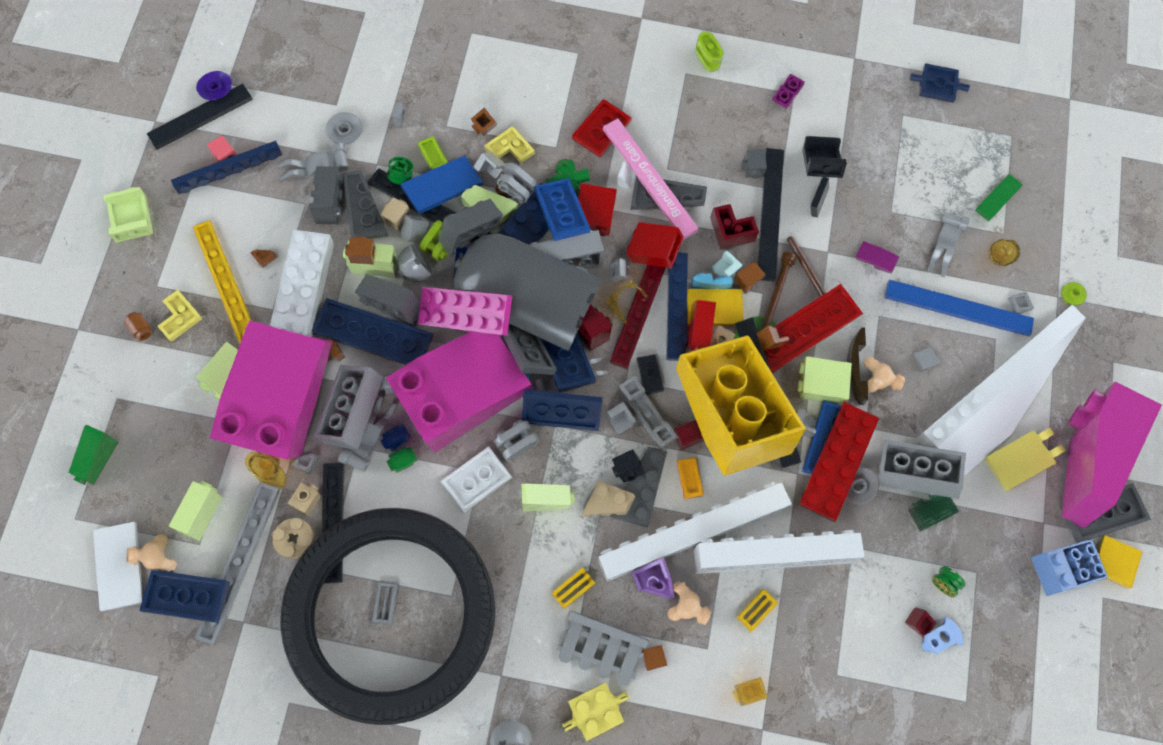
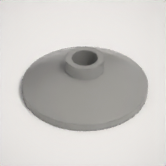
[326,112,362,145]
[845,468,879,504]

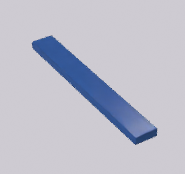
[884,279,1034,337]

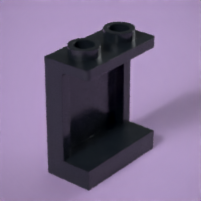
[802,136,847,178]

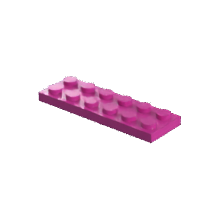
[418,287,512,336]

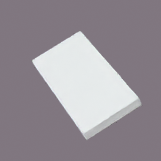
[93,522,144,612]

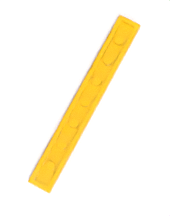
[192,220,252,344]

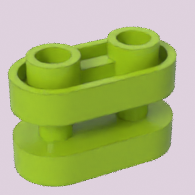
[695,32,724,72]
[419,220,448,261]

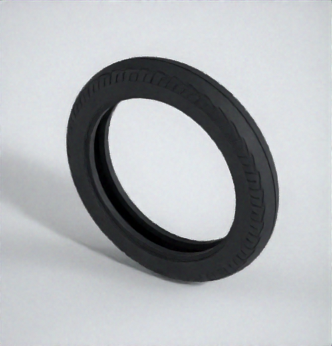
[280,508,495,725]

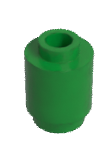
[386,447,417,473]

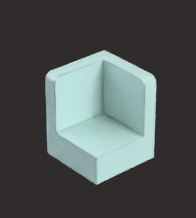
[712,250,742,278]

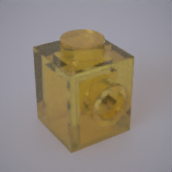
[733,677,768,706]

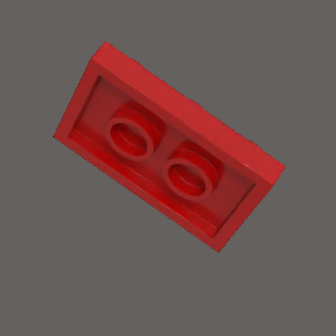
[572,99,632,158]

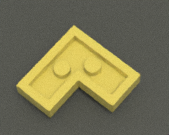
[484,126,535,163]
[158,290,202,342]

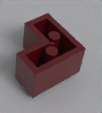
[710,204,759,250]
[578,304,613,351]

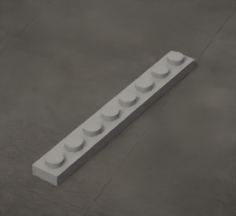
[194,482,280,646]

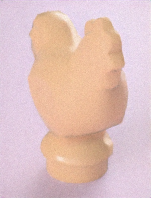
[863,357,905,393]
[126,534,177,572]
[667,581,712,625]

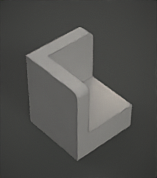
[474,152,506,179]
[401,215,429,243]
[606,402,636,435]
[796,408,817,438]

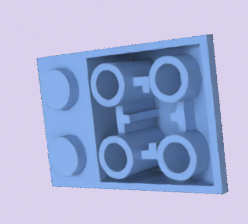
[1031,539,1108,596]

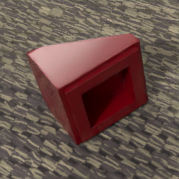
[905,607,937,638]

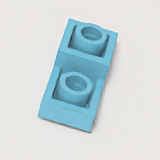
[691,273,733,289]

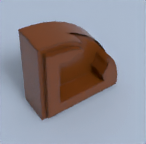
[250,249,278,268]

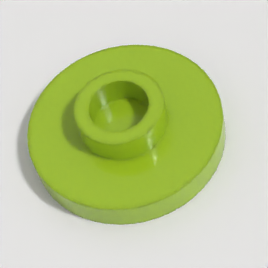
[1061,282,1087,306]

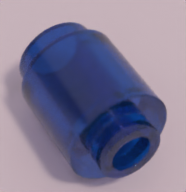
[380,424,411,452]

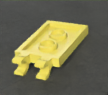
[984,428,1066,491]

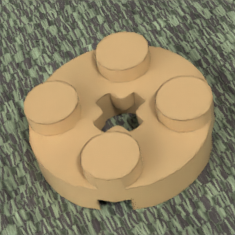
[272,518,315,559]

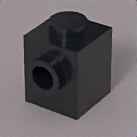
[612,449,645,483]

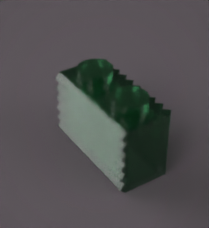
[908,494,959,532]

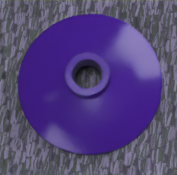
[196,71,232,100]

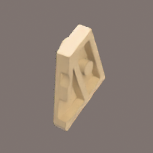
[582,480,635,517]

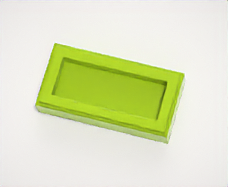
[417,136,448,170]

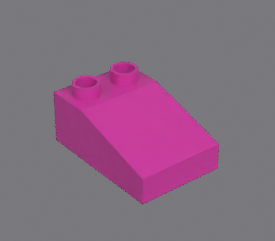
[210,321,332,460]
[386,331,533,453]
[1061,381,1162,528]

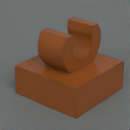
[327,338,346,362]

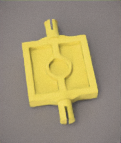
[562,682,629,741]

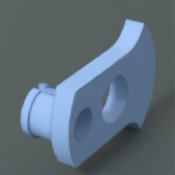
[922,617,963,654]

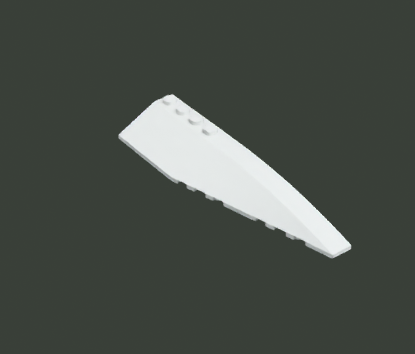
[916,305,1085,476]

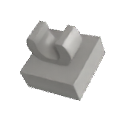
[609,258,630,283]

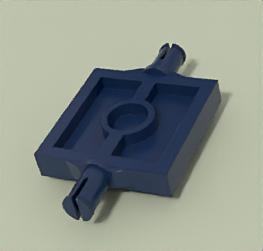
[909,63,970,103]

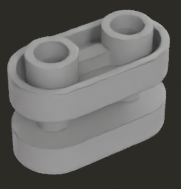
[497,163,536,204]
[494,420,540,461]

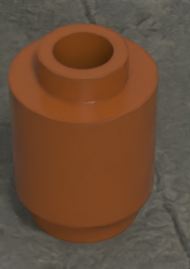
[124,312,152,341]

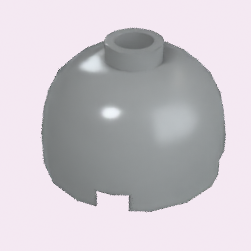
[398,244,434,282]
[490,719,533,745]

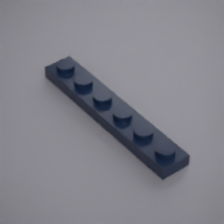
[171,140,282,194]
[666,252,688,361]

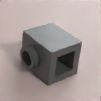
[742,149,767,179]

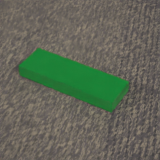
[975,174,1023,222]

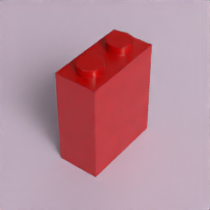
[578,183,617,236]
[626,222,684,269]
[686,299,717,352]

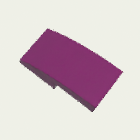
[772,73,805,109]
[856,241,899,274]

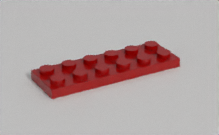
[764,284,863,373]
[798,401,880,522]

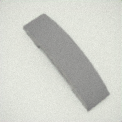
[619,376,678,448]

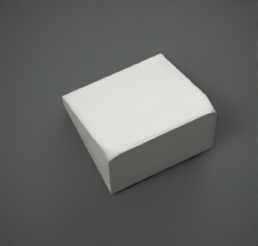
[617,162,634,188]

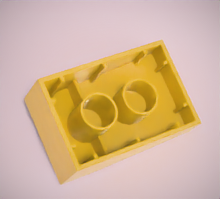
[676,336,806,476]

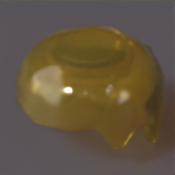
[988,239,1021,267]

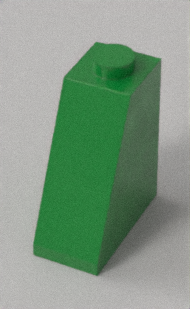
[68,425,119,485]

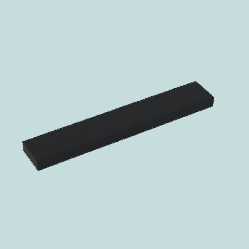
[146,83,253,150]
[322,463,344,584]

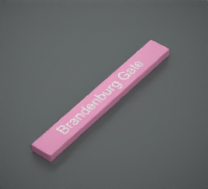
[603,119,699,240]

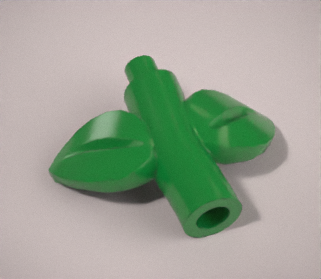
[546,159,590,198]

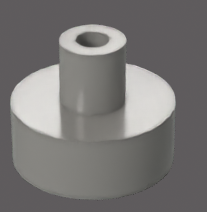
[379,374,394,394]

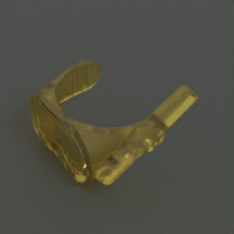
[607,279,648,324]

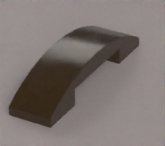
[847,327,869,405]

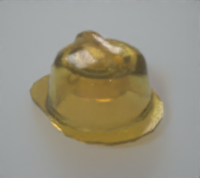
[245,451,287,489]

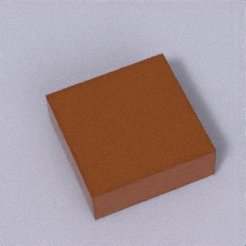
[641,645,667,671]

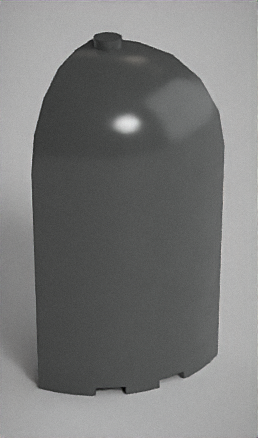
[453,234,602,351]

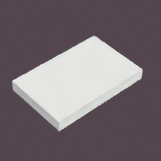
[441,446,512,513]

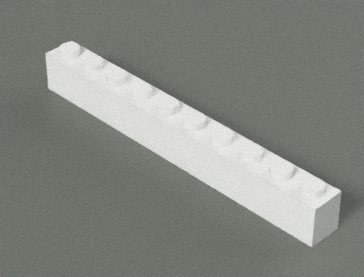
[598,482,792,582]

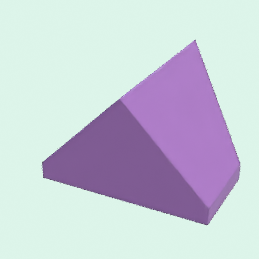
[632,558,675,600]

